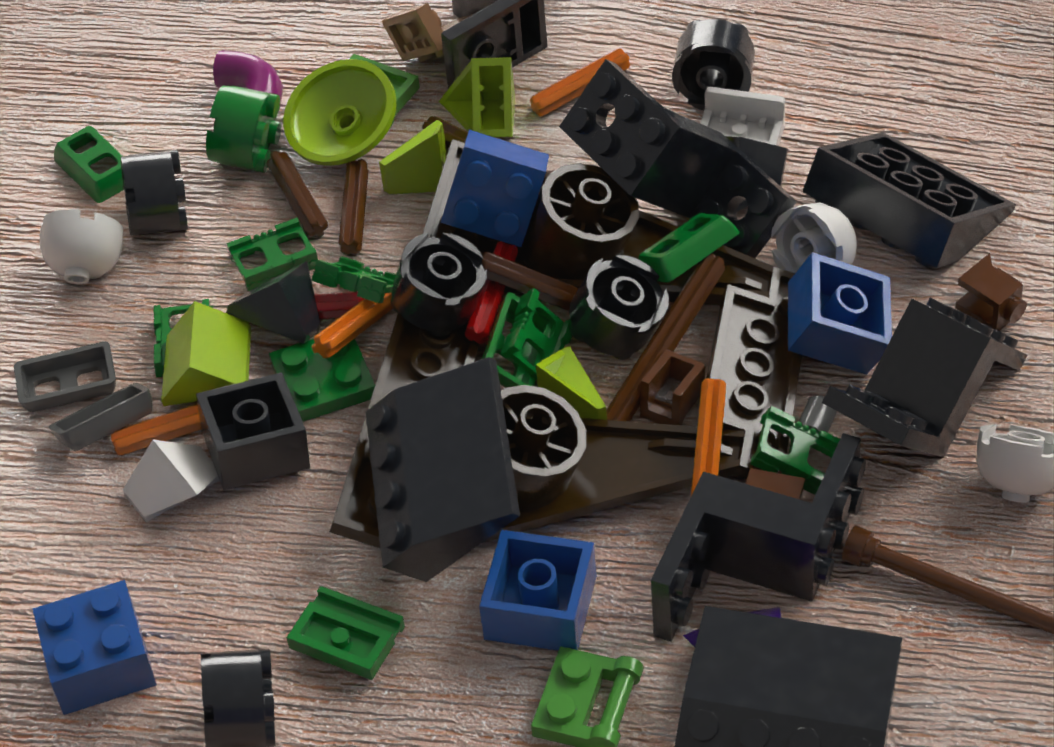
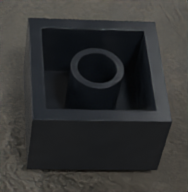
[196,372,310,491]

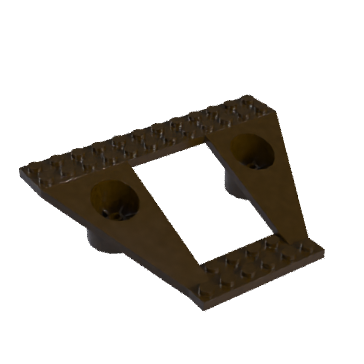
[329,139,802,548]

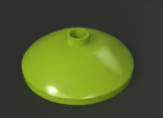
[283,59,397,166]

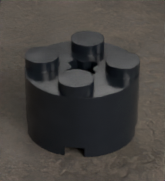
[672,19,755,111]
[120,149,188,236]
[391,233,487,337]
[569,255,669,360]
[201,649,275,747]

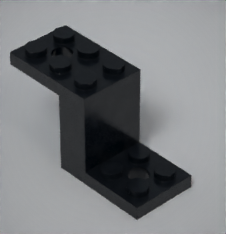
[441,0,548,89]
[559,59,797,258]
[822,297,1028,457]
[651,433,866,642]

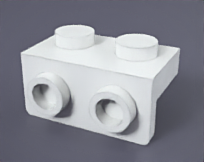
[700,87,785,146]

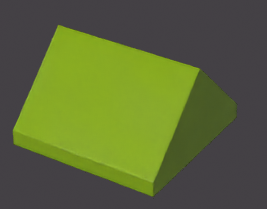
[161,301,251,406]

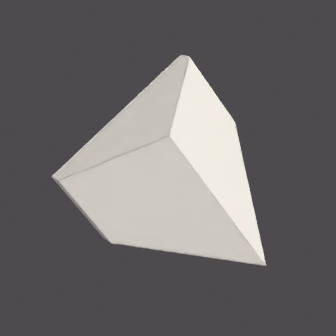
[123,440,220,523]

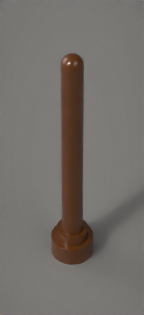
[841,525,1054,634]

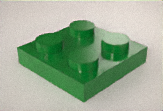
[269,338,375,422]

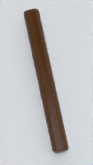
[606,254,725,422]

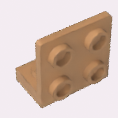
[381,3,473,62]

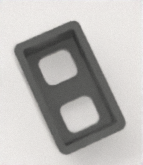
[14,341,116,412]
[49,383,152,451]

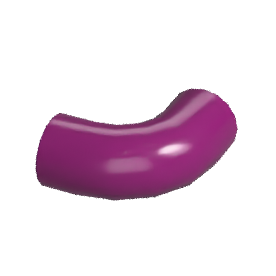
[213,50,283,112]

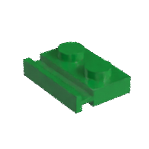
[286,586,405,680]

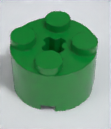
[206,85,282,173]

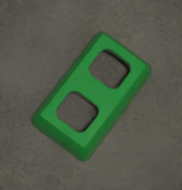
[54,125,124,203]
[638,213,739,282]
[482,292,552,388]

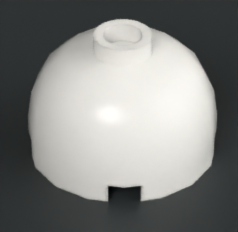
[771,203,857,273]
[40,209,123,284]
[976,424,1054,503]

